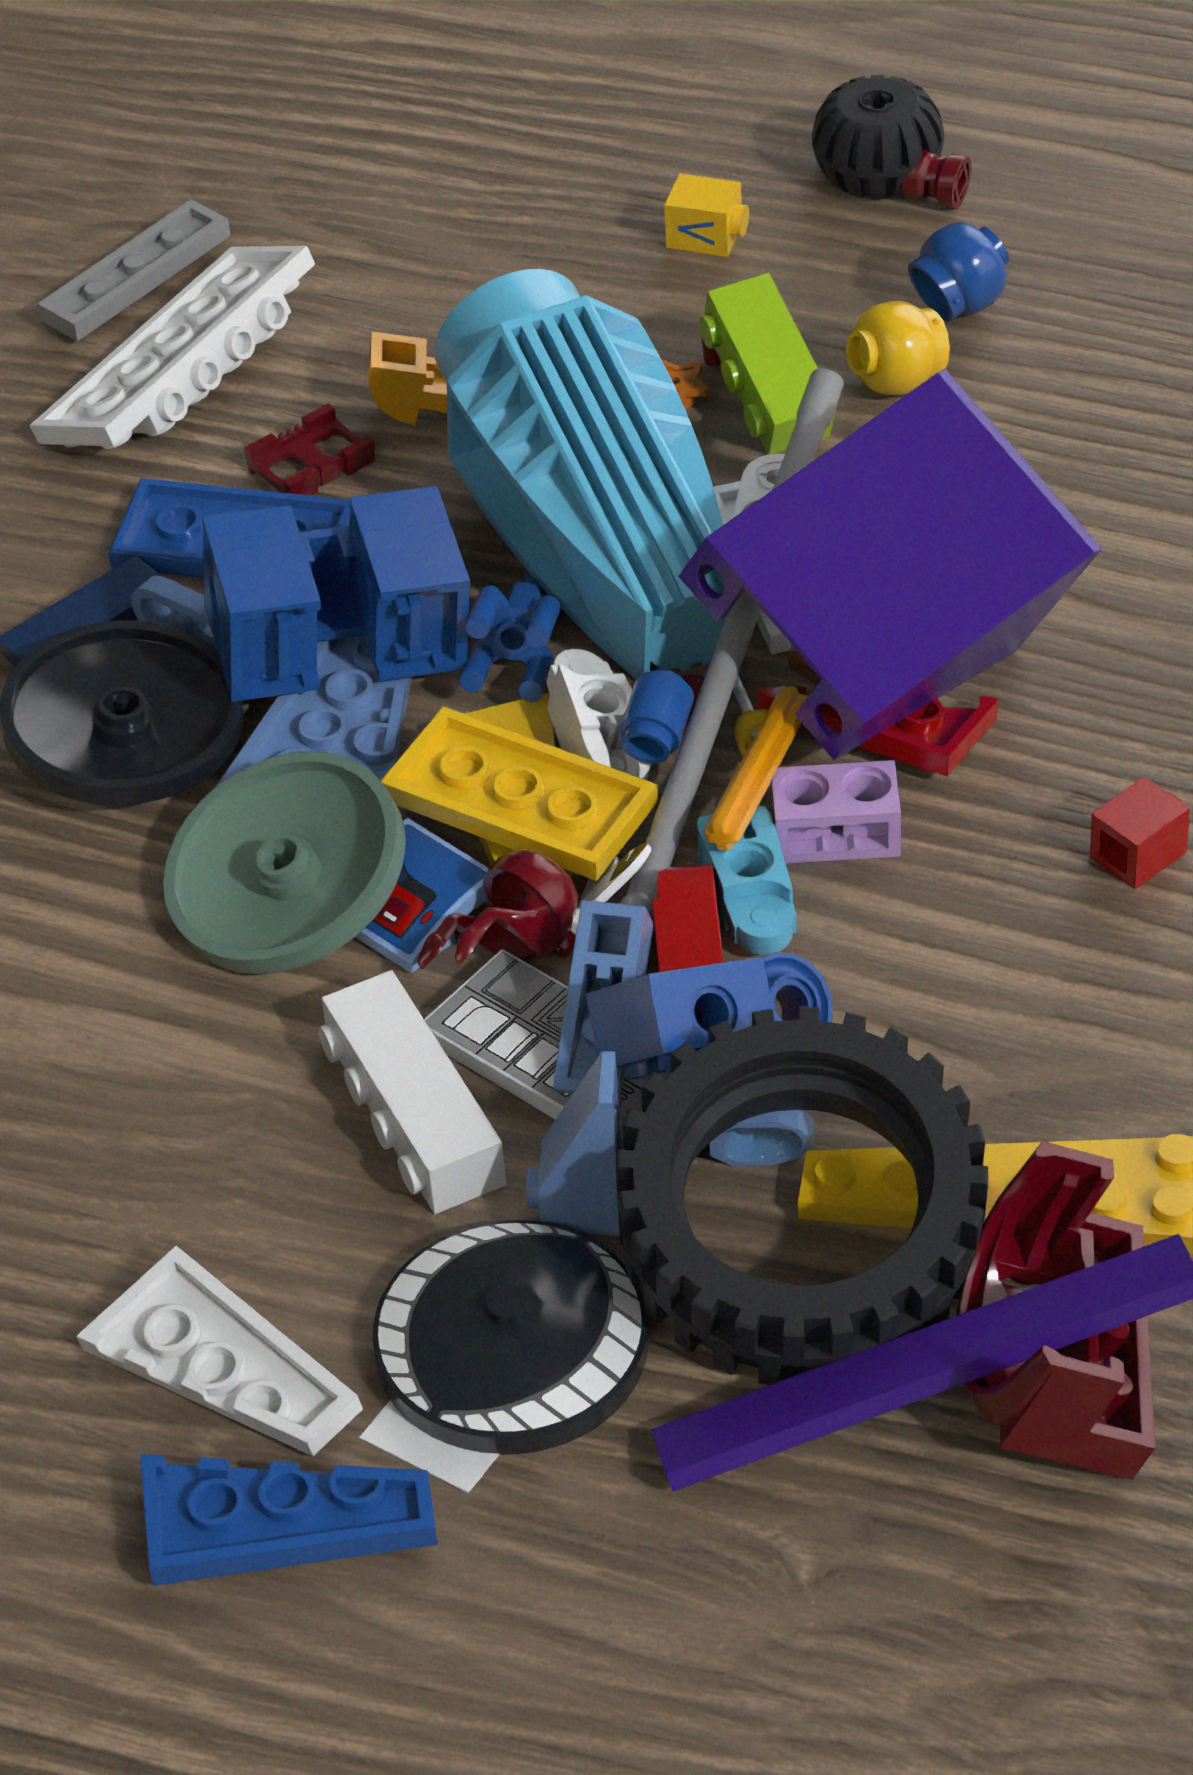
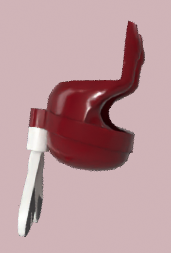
[417,843,651,969]

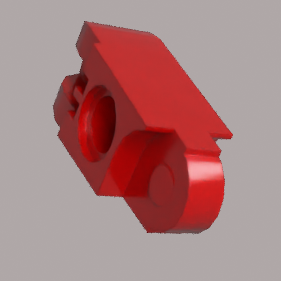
[652,864,724,973]

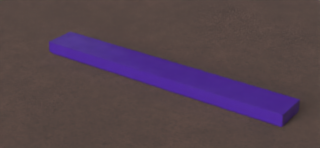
[651,1234,1193,1491]

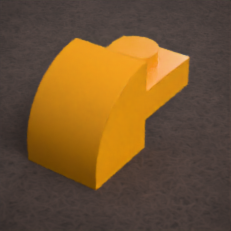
[368,331,447,426]

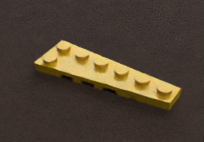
[798,1134,1193,1255]

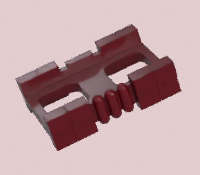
[244,403,375,496]

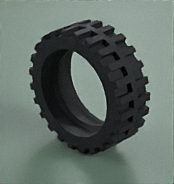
[616,1006,988,1385]

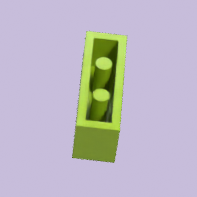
[699,273,837,455]

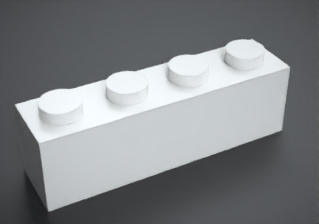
[318,970,507,1215]

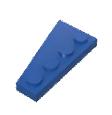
[140,1454,438,1586]

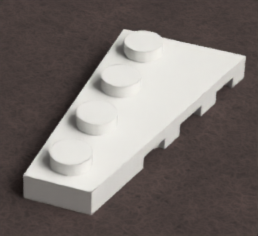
[76,1246,363,1456]

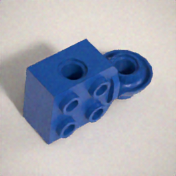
[586,952,833,1079]

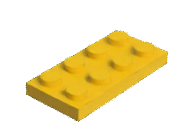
[381,706,658,881]

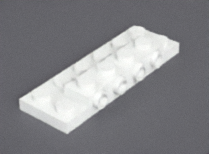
[29,246,315,449]

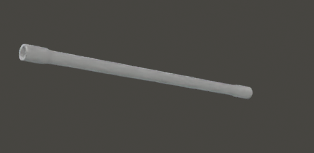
[620,368,844,923]

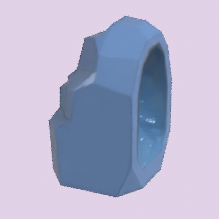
[710,1110,815,1166]

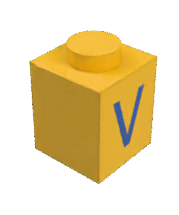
[664,173,749,257]

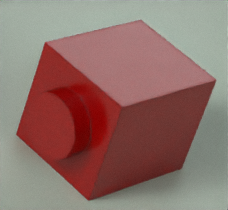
[1089,776,1190,889]

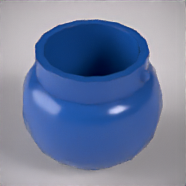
[908,222,1009,322]

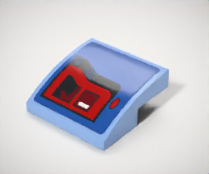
[355,818,489,974]

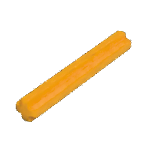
[704,686,808,851]

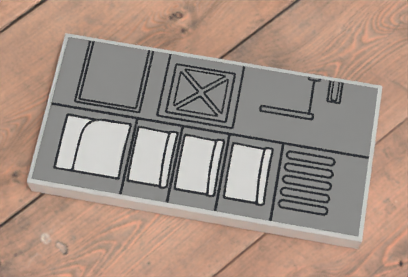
[424,949,671,1150]

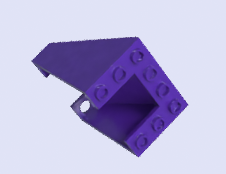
[678,369,1102,760]

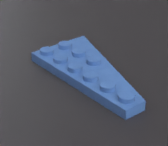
[214,635,412,789]

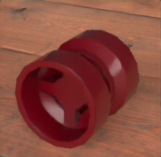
[902,149,971,209]

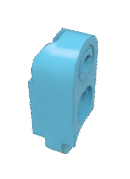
[697,806,797,955]

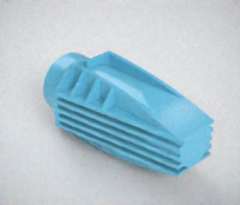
[434,269,727,679]

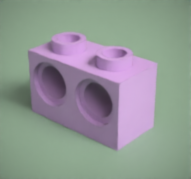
[771,760,901,864]

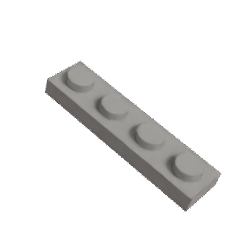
[37,199,231,342]

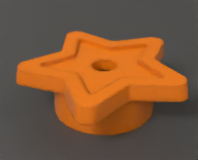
[661,359,710,409]

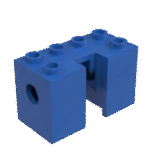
[202,486,470,702]

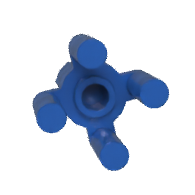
[460,571,560,702]

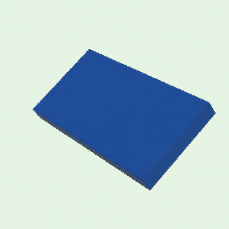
[108,478,350,578]

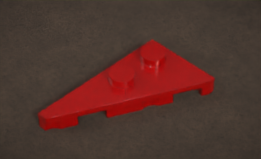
[756,686,999,777]

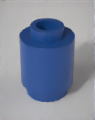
[620,670,694,764]

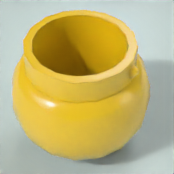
[846,301,950,396]

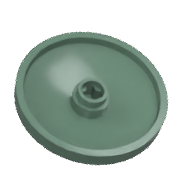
[163,751,406,974]

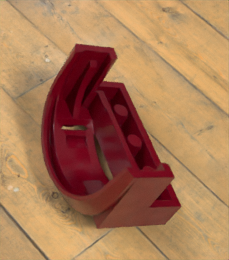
[956,1141,1156,1480]

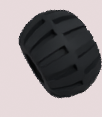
[812,75,944,199]

